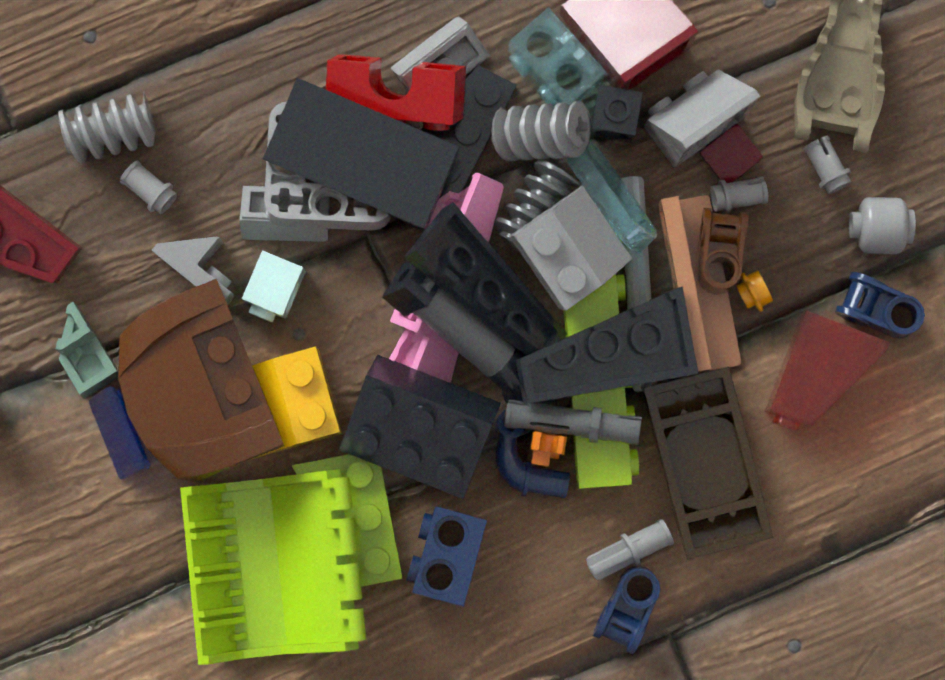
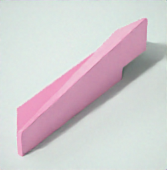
[389,172,504,383]

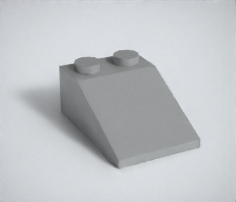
[644,69,760,169]

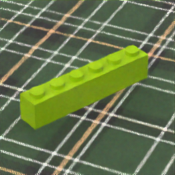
[564,220,639,489]

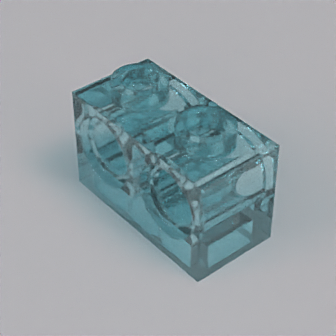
[508,7,606,107]

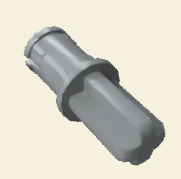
[586,519,674,580]

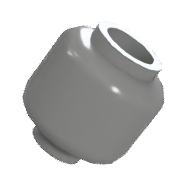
[849,197,916,255]

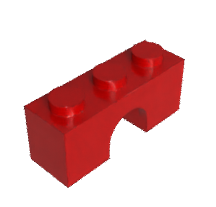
[326,54,466,131]

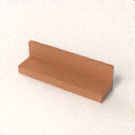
[658,195,741,373]

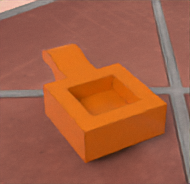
[531,431,567,467]

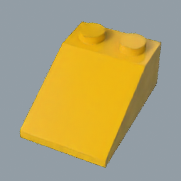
[247,346,343,461]

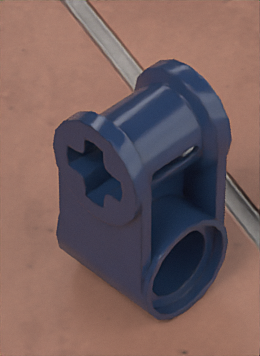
[834,272,925,338]
[592,566,660,655]

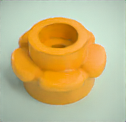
[736,270,773,312]

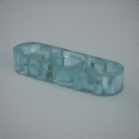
[567,142,657,252]

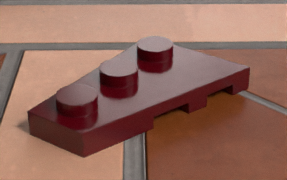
[0,185,82,283]

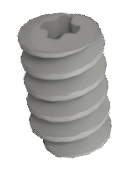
[58,92,155,163]
[491,101,591,161]

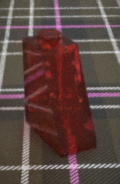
[765,311,890,432]

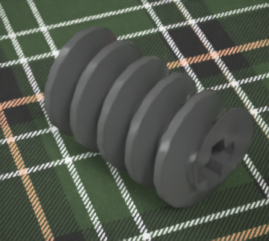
[494,160,582,253]

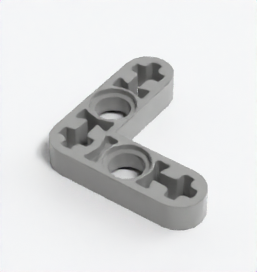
[264,102,391,230]

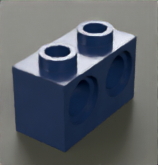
[406,506,487,607]

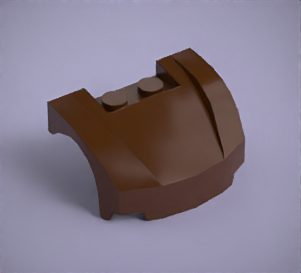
[118,278,284,483]

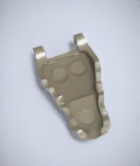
[794,0,885,153]

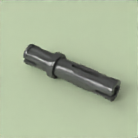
[505,399,642,445]

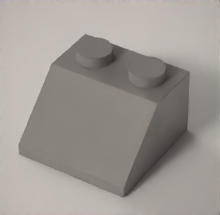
[509,186,633,311]

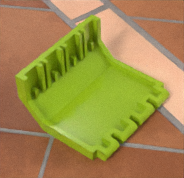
[180,469,367,665]

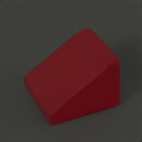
[699,123,763,183]

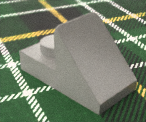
[151,237,235,305]

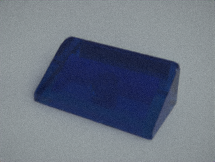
[89,386,151,479]

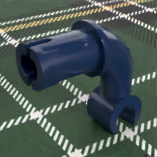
[495,410,570,498]

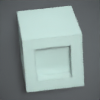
[242,250,306,323]

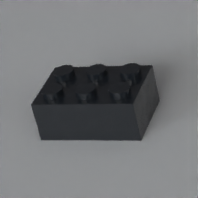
[339,354,501,499]

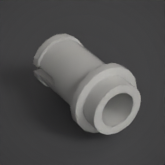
[803,136,852,194]
[120,161,177,214]
[710,176,768,214]

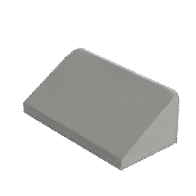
[391,17,490,92]
[240,186,330,242]

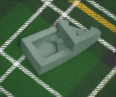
[55,302,119,399]

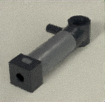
[382,262,557,405]

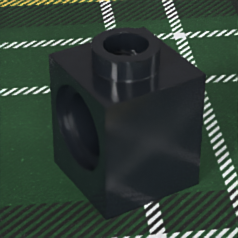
[590,85,643,144]

